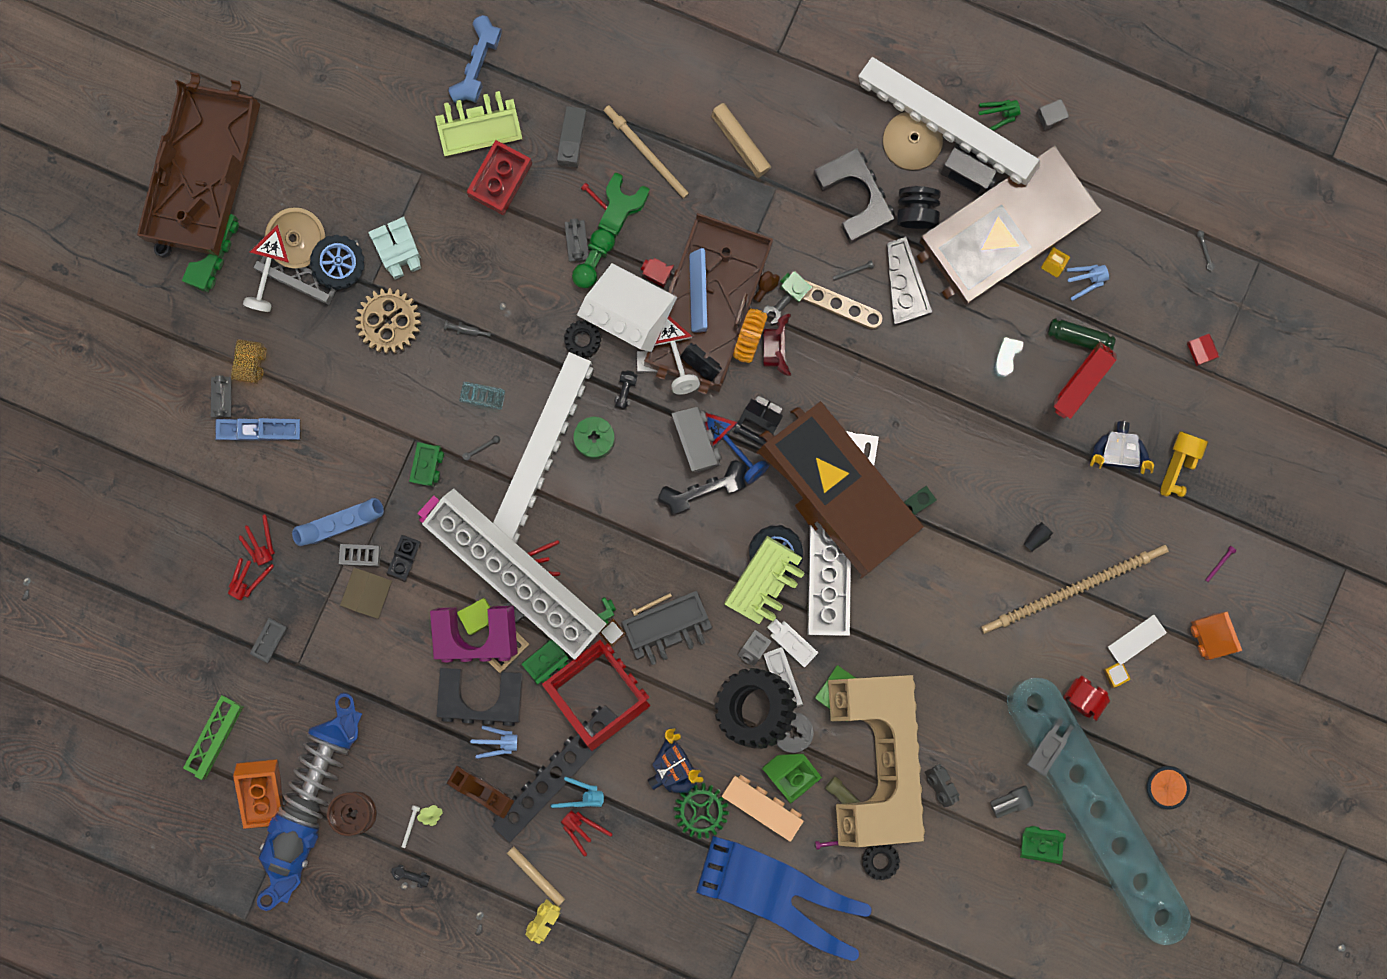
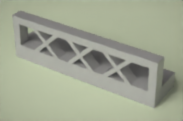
[254,256,336,305]

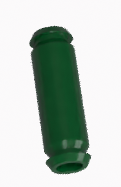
[1048,318,1116,350]

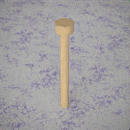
[631,593,672,616]

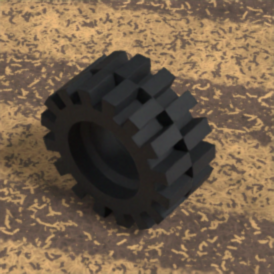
[564,320,601,358]
[862,844,900,880]

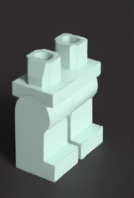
[368,217,421,279]

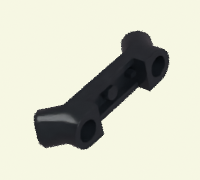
[658,460,747,516]

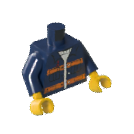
[647,728,704,793]

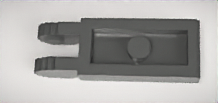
[1026,717,1074,776]

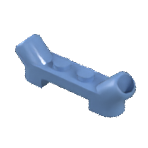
[448,15,502,103]
[292,498,384,546]

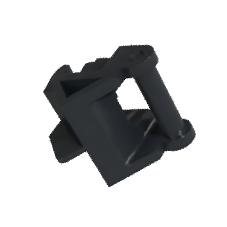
[733,395,783,446]

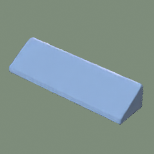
[689,248,707,332]

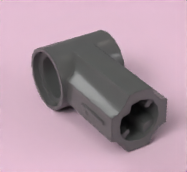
[990,785,1034,818]

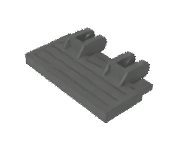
[622,591,712,665]

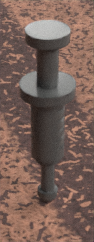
[444,320,491,337]

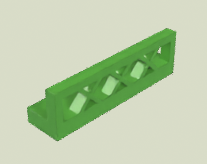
[183,695,244,780]

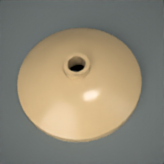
[883,112,943,171]
[265,208,325,268]

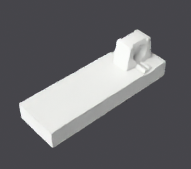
[763,647,803,707]

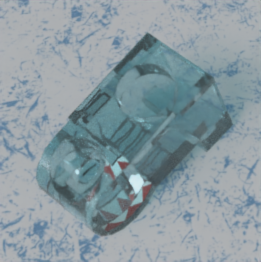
[994,337,1024,377]

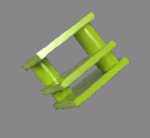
[457,598,490,635]

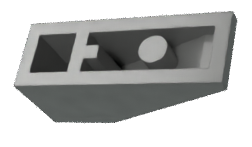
[557,106,586,168]

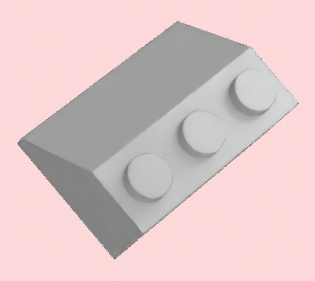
[672,407,721,473]

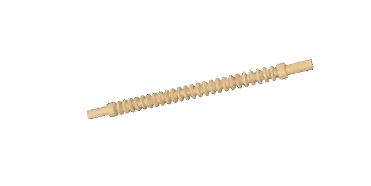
[981,545,1169,634]

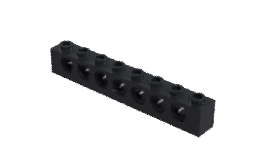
[492,705,618,843]

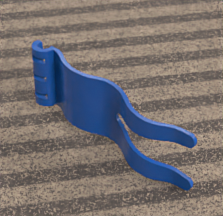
[696,835,871,961]

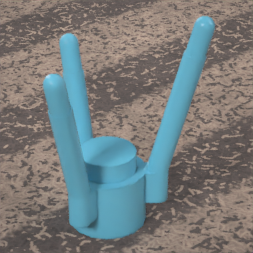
[551,777,604,808]

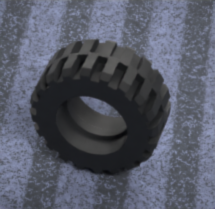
[715,668,797,749]

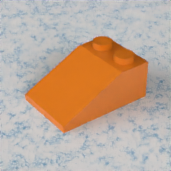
[1190,611,1242,660]
[233,759,283,829]

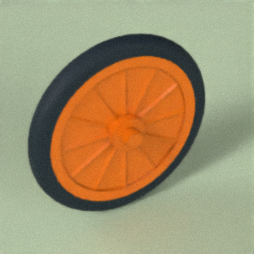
[1147,766,1190,810]

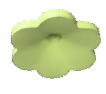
[417,805,443,826]

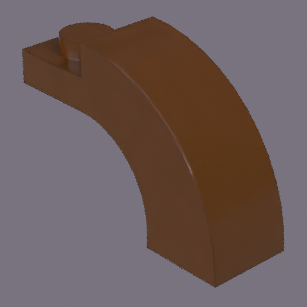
[447,766,514,819]

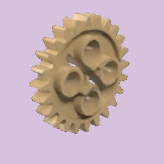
[355,288,422,354]

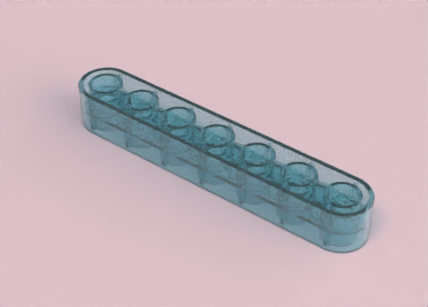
[1007,678,1191,945]

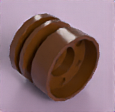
[327,791,377,836]

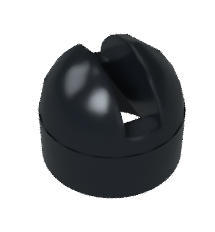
[154,243,172,258]

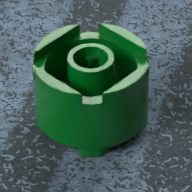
[574,417,615,459]

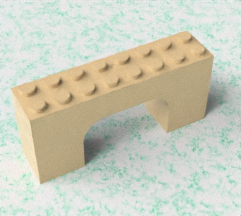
[828,675,925,847]

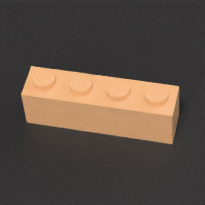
[721,774,804,842]

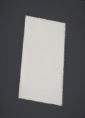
[1108,615,1167,665]

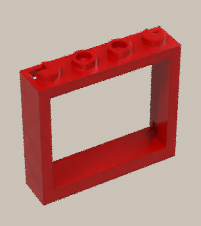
[1054,341,1117,419]
[542,640,651,751]

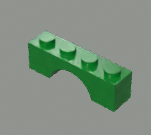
[182,214,239,293]

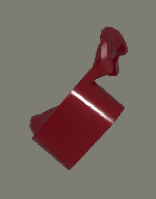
[763,314,792,376]

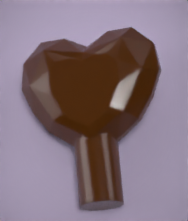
[753,271,780,302]

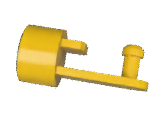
[1161,431,1208,497]

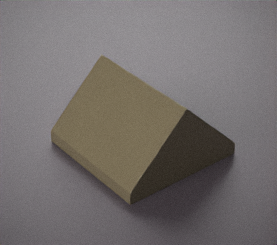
[340,567,392,619]

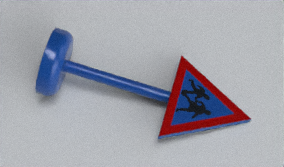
[705,412,769,484]

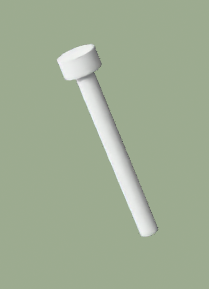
[401,805,420,848]

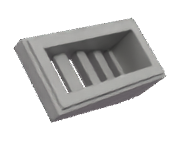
[339,544,381,567]

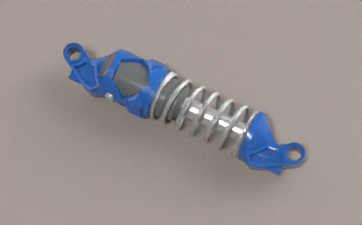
[257,693,362,911]

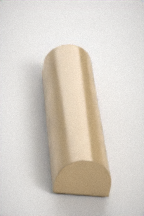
[711,103,771,178]

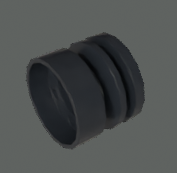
[897,186,941,229]

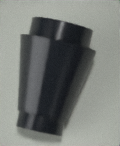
[1024,522,1053,552]

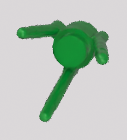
[978,100,1020,131]

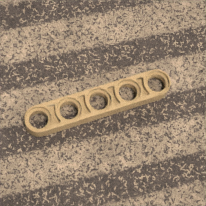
[801,280,882,329]

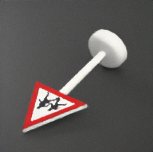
[243,224,289,312]
[654,316,700,394]

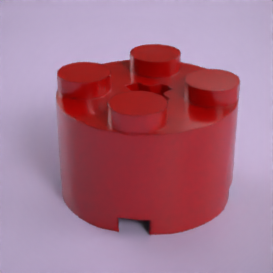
[1062,676,1110,722]

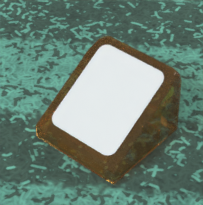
[599,619,626,647]

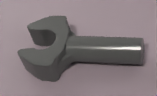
[763,293,793,325]

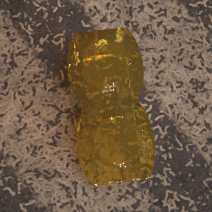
[231,339,267,384]

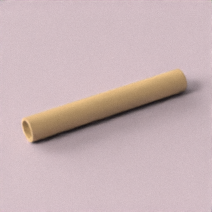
[507,847,565,906]

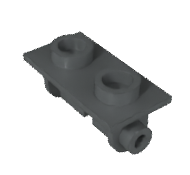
[565,219,588,262]
[211,375,232,417]
[925,764,960,808]

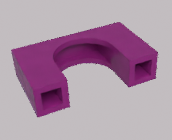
[430,605,518,662]

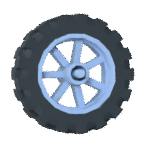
[309,234,365,290]
[749,525,803,577]

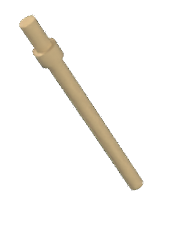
[603,105,689,199]

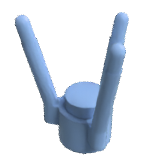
[1067,264,1109,301]
[470,725,517,759]

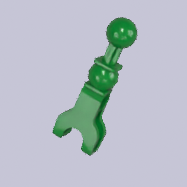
[572,172,650,289]

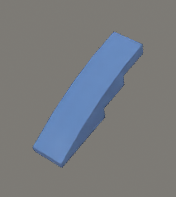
[215,418,300,440]

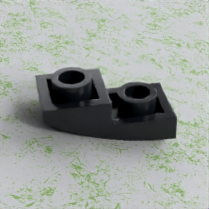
[387,535,421,582]

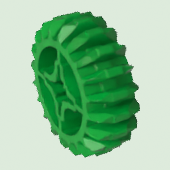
[674,783,729,839]

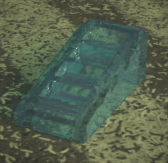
[459,381,505,410]

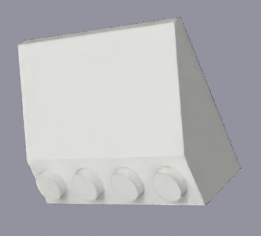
[577,263,677,352]

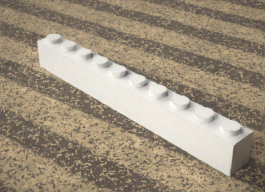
[859,57,1040,185]
[493,352,594,544]

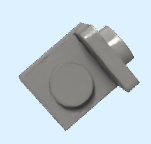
[738,630,772,666]

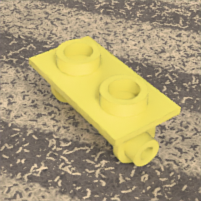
[525,899,561,944]

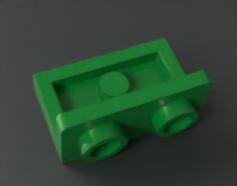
[409,442,444,487]
[521,639,569,684]
[1020,826,1066,864]

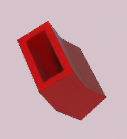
[1187,334,1220,366]

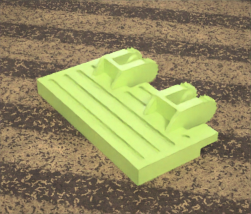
[435,91,522,156]
[725,536,805,624]

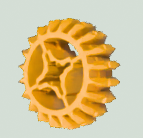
[733,308,767,363]

